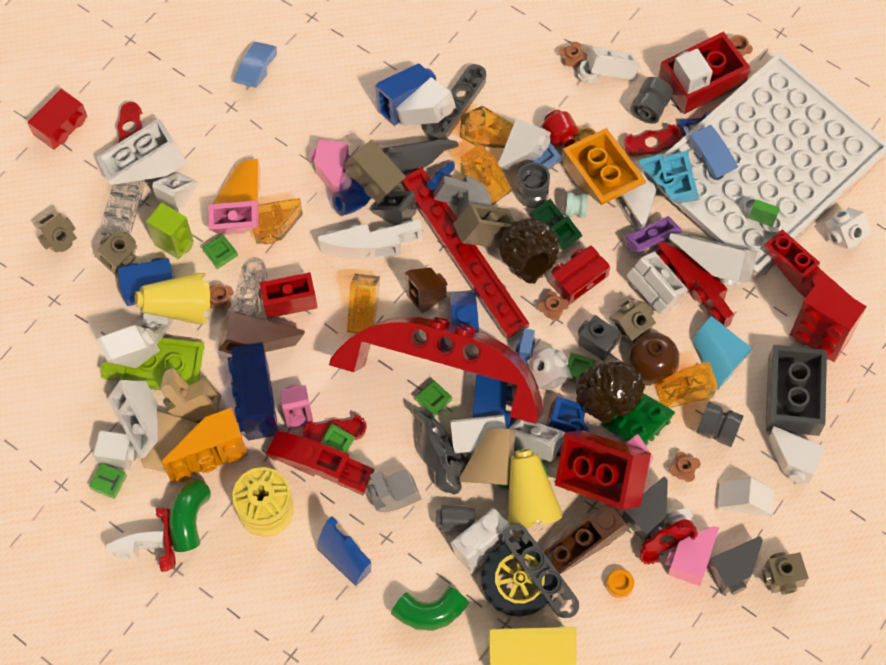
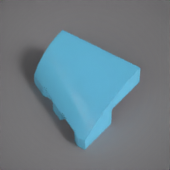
[639,151,700,203]
[692,316,752,390]

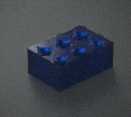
[227,342,279,441]

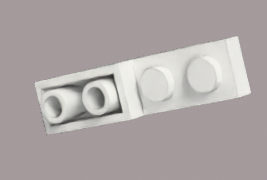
[318,220,423,260]

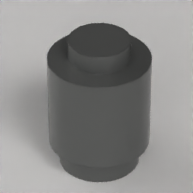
[435,505,475,533]

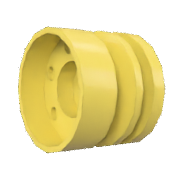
[232,467,294,537]

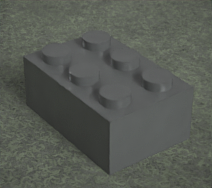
[766,345,827,436]

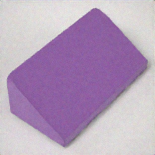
[624,216,682,253]

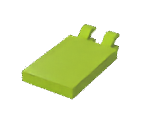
[100,338,205,390]

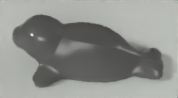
[382,140,459,172]
[413,409,468,494]

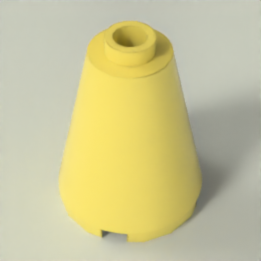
[135,272,210,325]
[508,449,562,528]

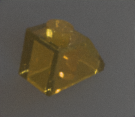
[460,105,514,148]
[461,143,511,205]
[253,198,303,245]
[347,273,380,333]
[655,362,718,408]

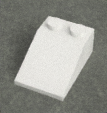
[96,118,187,185]
[669,233,758,286]

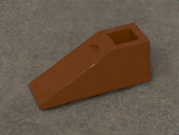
[218,311,305,357]
[544,504,631,574]

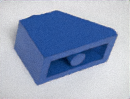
[449,292,479,333]

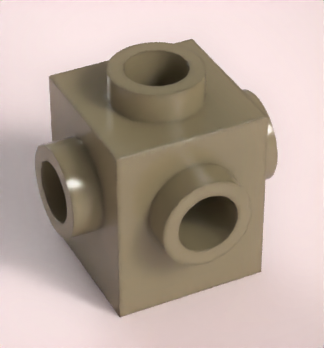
[33,210,77,253]
[95,229,137,274]
[609,299,656,341]
[762,552,809,595]

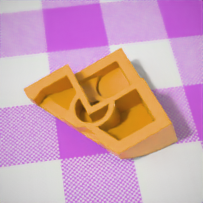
[213,159,260,204]

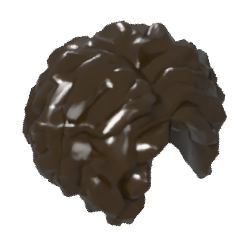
[499,218,559,284]
[576,361,645,423]

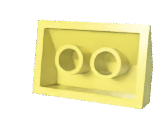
[489,627,577,665]

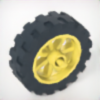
[481,541,556,616]

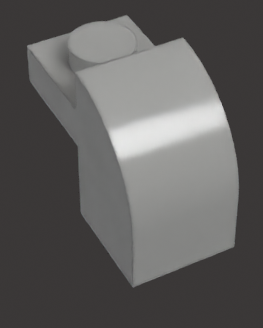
[433,175,492,217]
[367,469,422,512]

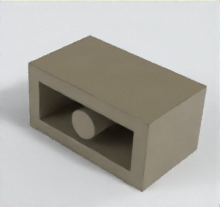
[343,139,406,203]
[453,204,514,248]

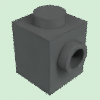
[578,315,621,362]

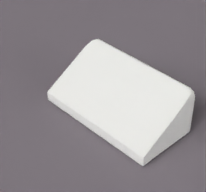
[587,46,640,80]
[451,415,507,453]
[508,419,566,462]

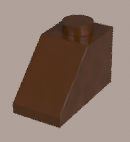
[405,267,448,314]

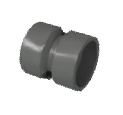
[630,77,673,124]
[516,162,550,208]
[696,402,744,447]

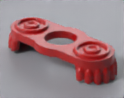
[117,102,143,143]
[624,124,682,156]
[303,415,367,443]
[155,507,176,572]
[639,519,698,565]

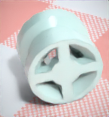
[565,192,588,218]

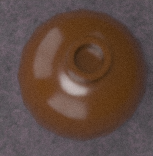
[627,332,680,386]

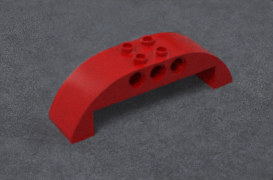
[329,317,543,424]

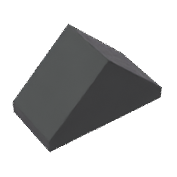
[370,191,417,226]

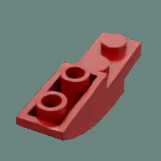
[764,229,852,298]
[656,242,734,327]
[265,431,375,496]

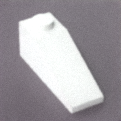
[108,380,158,459]

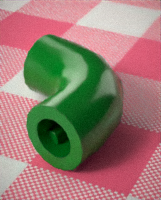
[169,479,211,552]
[391,586,469,631]

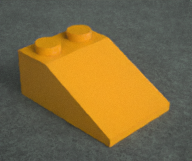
[563,128,646,205]

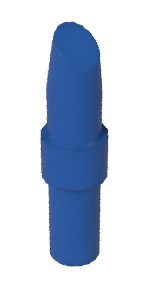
[427,161,455,190]

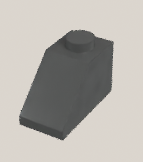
[622,476,668,542]
[707,536,763,595]

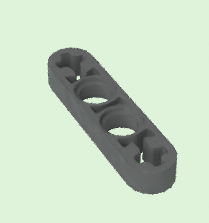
[427,64,486,141]
[502,524,579,618]

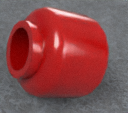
[542,110,579,148]

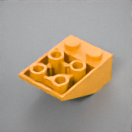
[162,408,248,483]

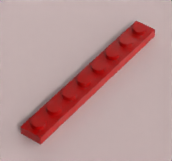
[401,167,529,339]

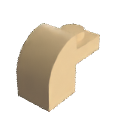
[160,368,221,421]

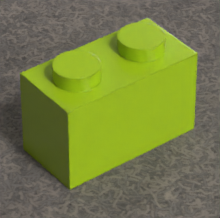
[146,202,194,260]

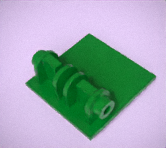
[601,393,675,445]

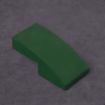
[529,198,583,251]

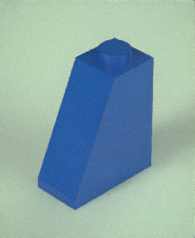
[375,63,436,126]

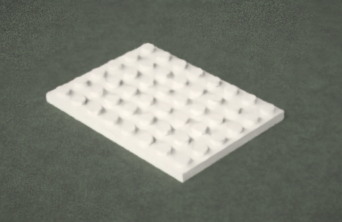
[644,52,886,276]

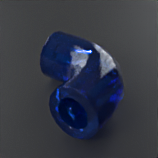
[332,177,371,216]

